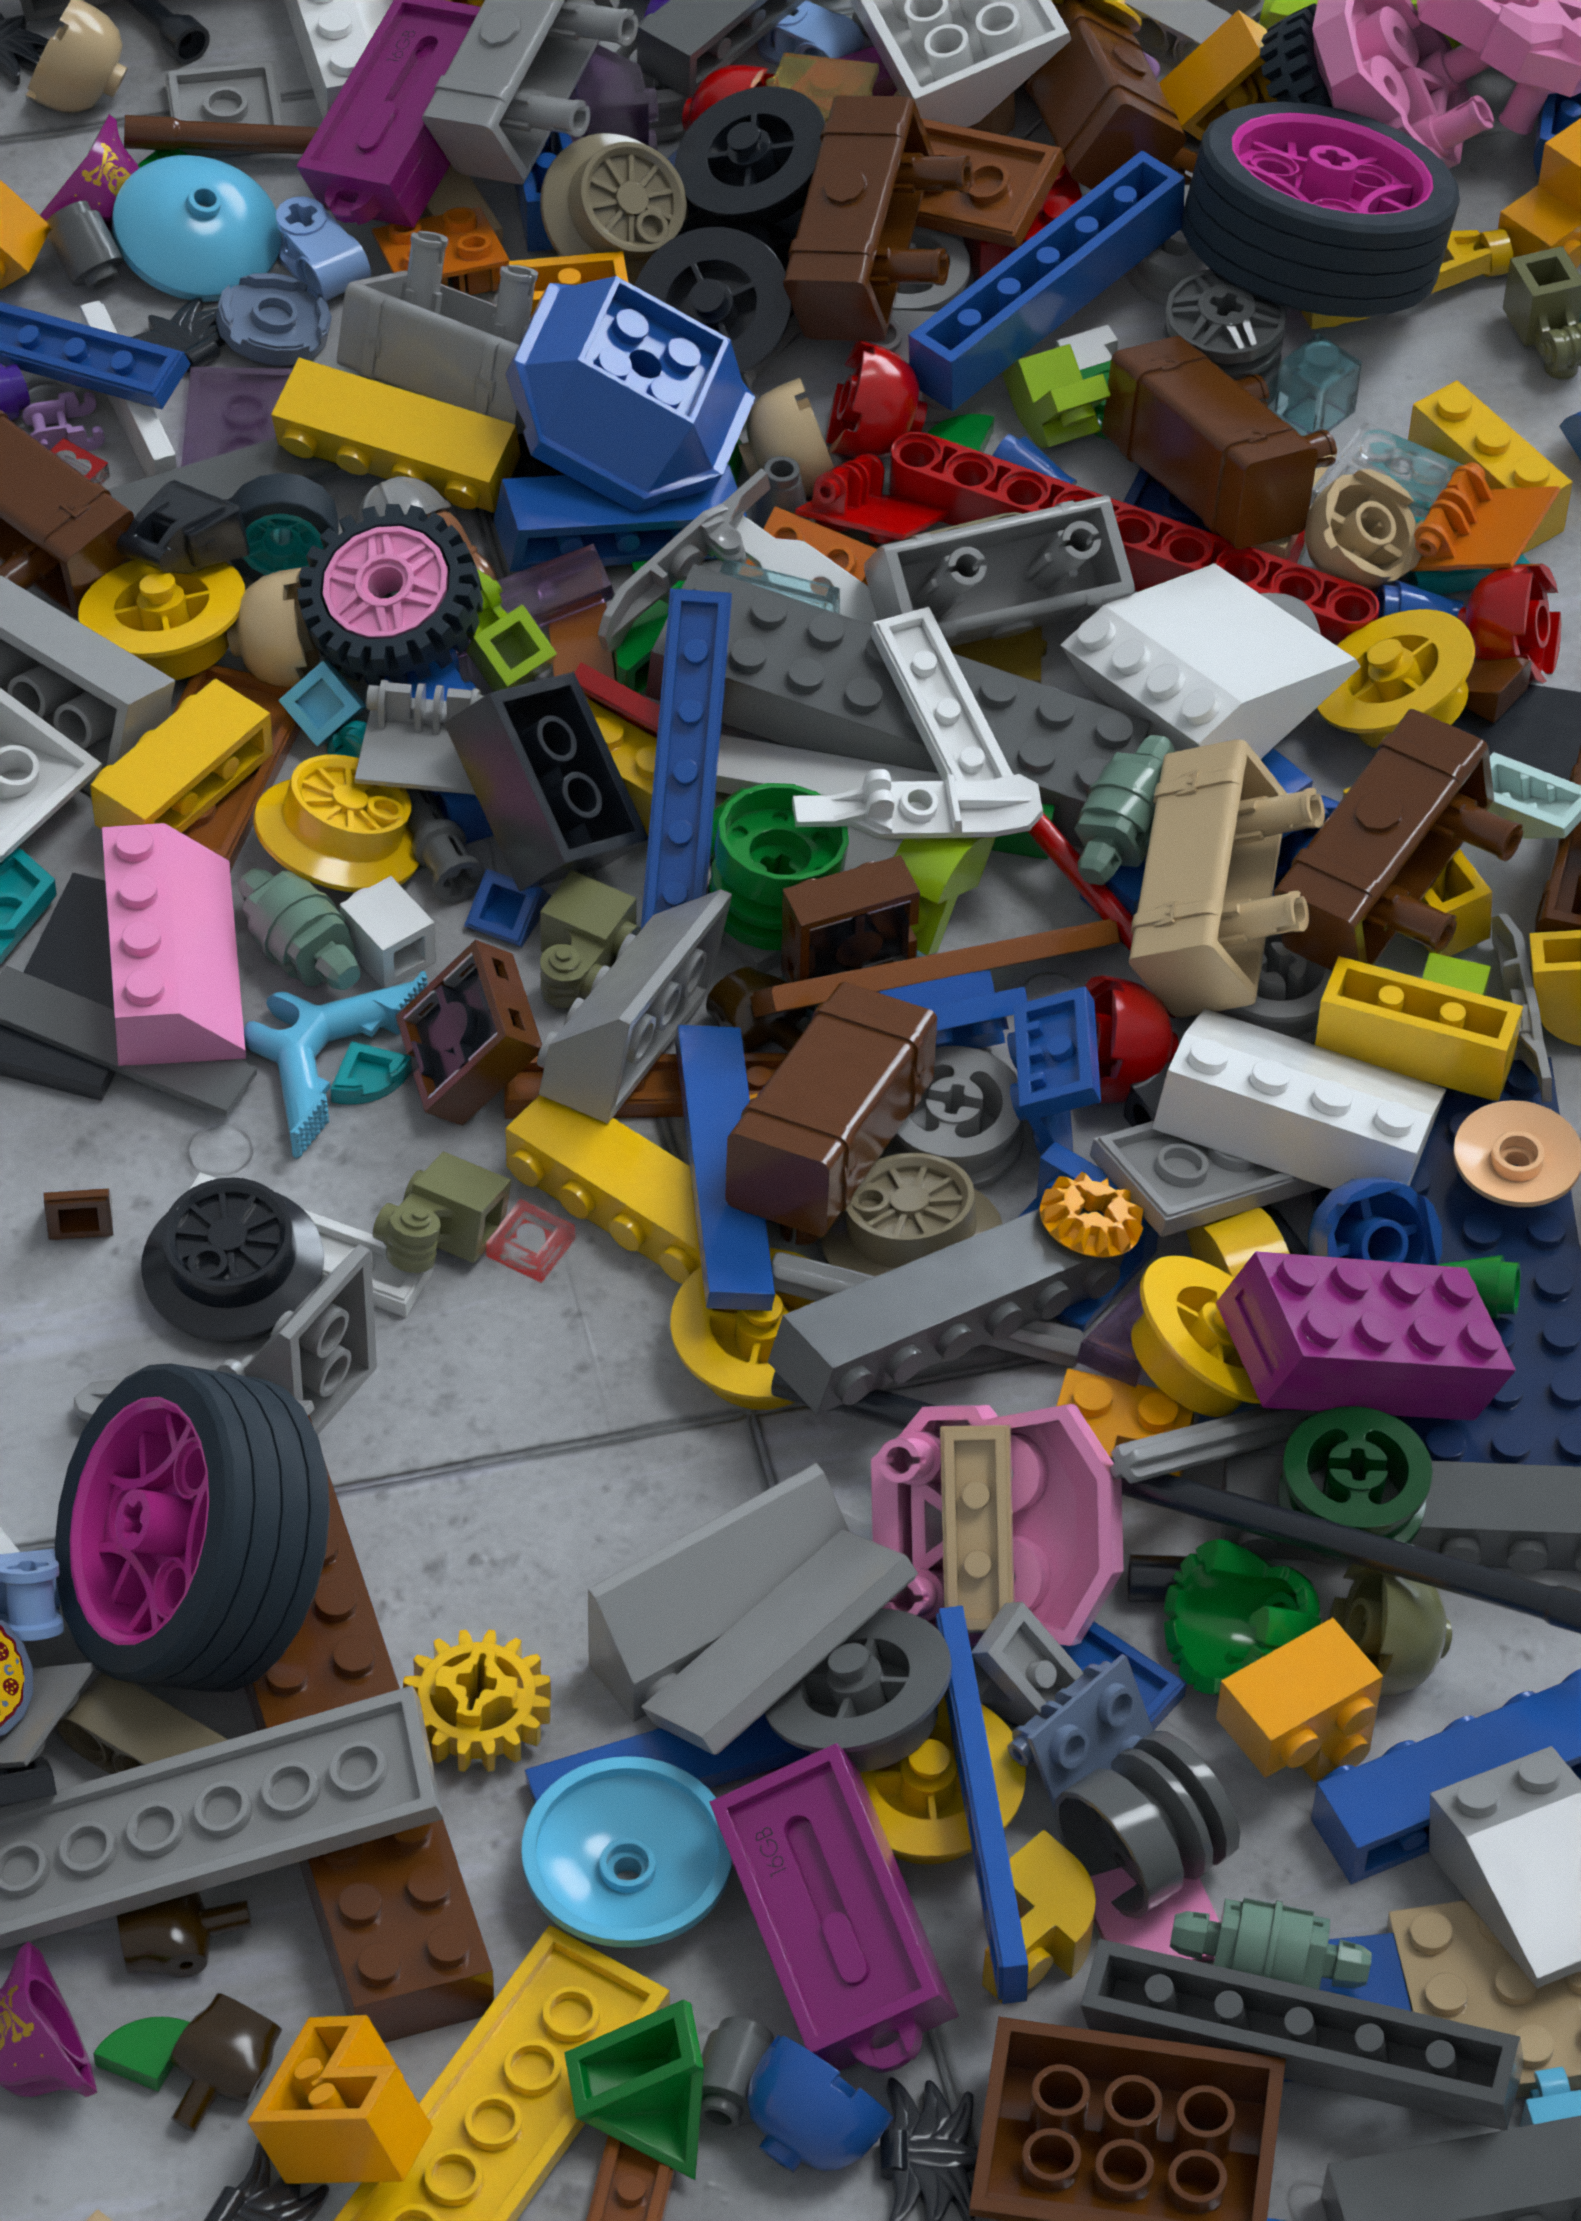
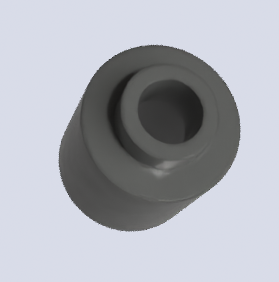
[47,201,124,290]
[700,2017,774,2130]

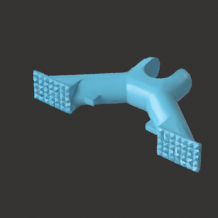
[244,971,428,1159]

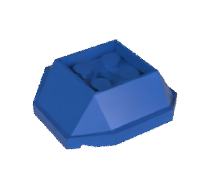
[505,276,756,513]

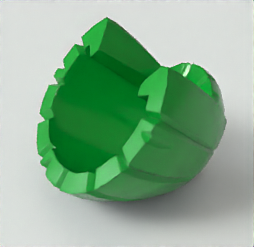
[1164,1539,1322,1695]

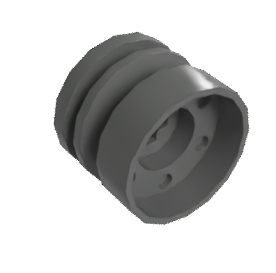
[1163,270,1287,406]
[1054,1730,1240,1918]

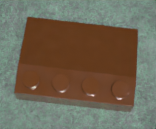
[969,2016,1286,2221]

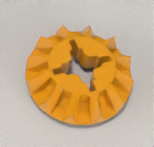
[1039,1172,1144,1258]

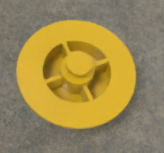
[78,560,245,680]
[1317,609,1475,749]
[253,754,420,893]
[670,1248,815,1410]
[1131,1256,1261,1417]
[860,1696,1026,1864]

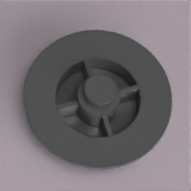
[764,1609,952,1772]

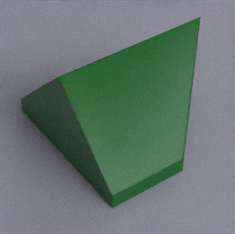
[564,1999,704,2180]

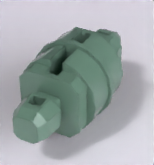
[1074,735,1175,885]
[238,868,361,990]
[1169,1897,1372,1990]

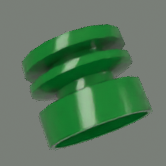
[708,783,849,951]

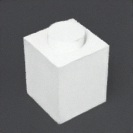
[340,876,436,989]

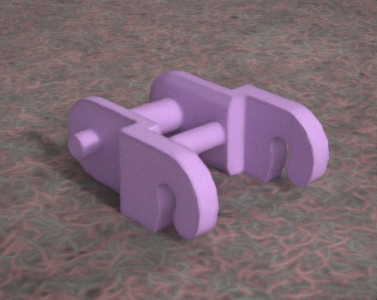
[22,391,105,454]

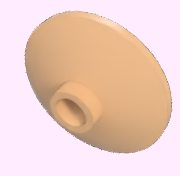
[1453,1100,1581,1207]

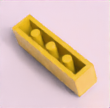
[271,357,521,513]
[505,1095,701,1284]

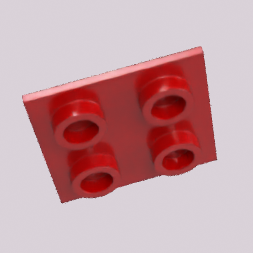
[795,453,950,544]

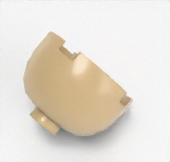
[26,0,128,113]
[738,378,834,498]
[1304,469,1423,591]
[227,568,320,687]

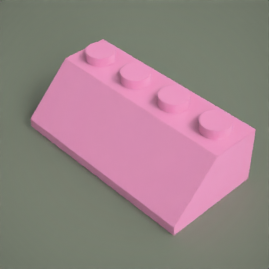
[102,823,246,1066]

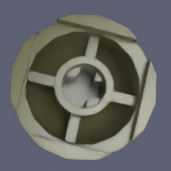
[1329,1564,1452,1696]

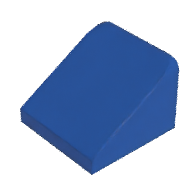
[464,868,551,948]

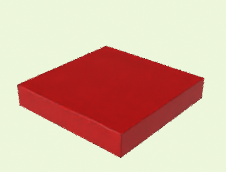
[574,662,660,739]

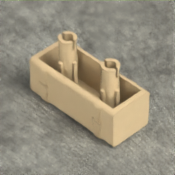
[1129,739,1325,1017]

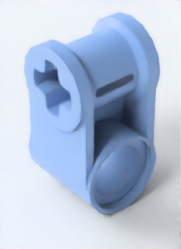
[758,0,864,78]
[276,197,371,301]
[0,1548,64,1641]

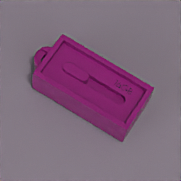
[296,0,481,228]
[1216,1251,1516,1421]
[709,1743,959,2074]

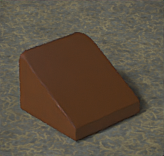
[1465,657,1532,723]
[43,1188,114,1240]

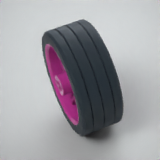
[1182,102,1460,318]
[55,1363,330,1692]

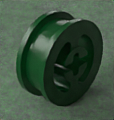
[1277,1406,1433,1563]

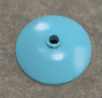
[111,155,282,302]
[521,1756,733,1948]

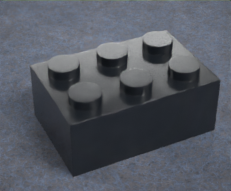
[444,672,649,892]

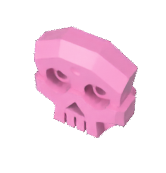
[1312,0,1494,169]
[1417,0,1581,135]
[871,1404,1124,1646]

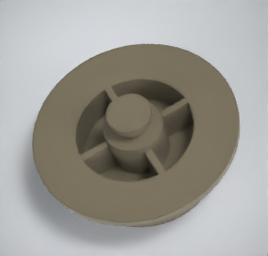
[540,133,689,286]
[822,1153,1002,1276]

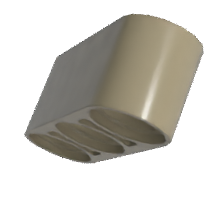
[57,1672,228,1774]

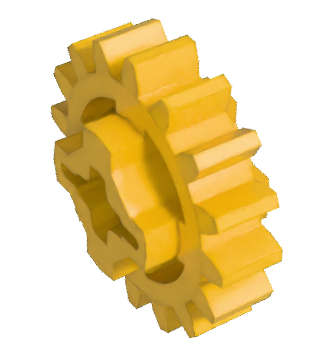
[403,1629,551,1772]

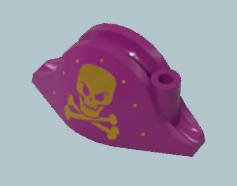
[40,114,139,231]
[0,1941,98,2097]

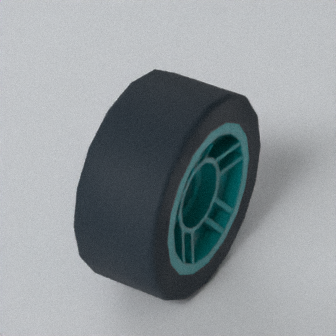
[229,473,339,582]

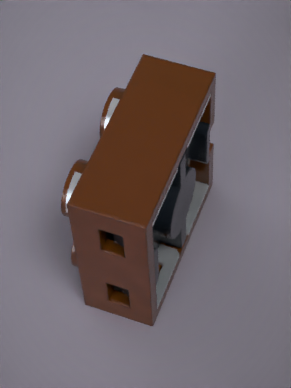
[781,855,920,983]
[395,939,542,1126]

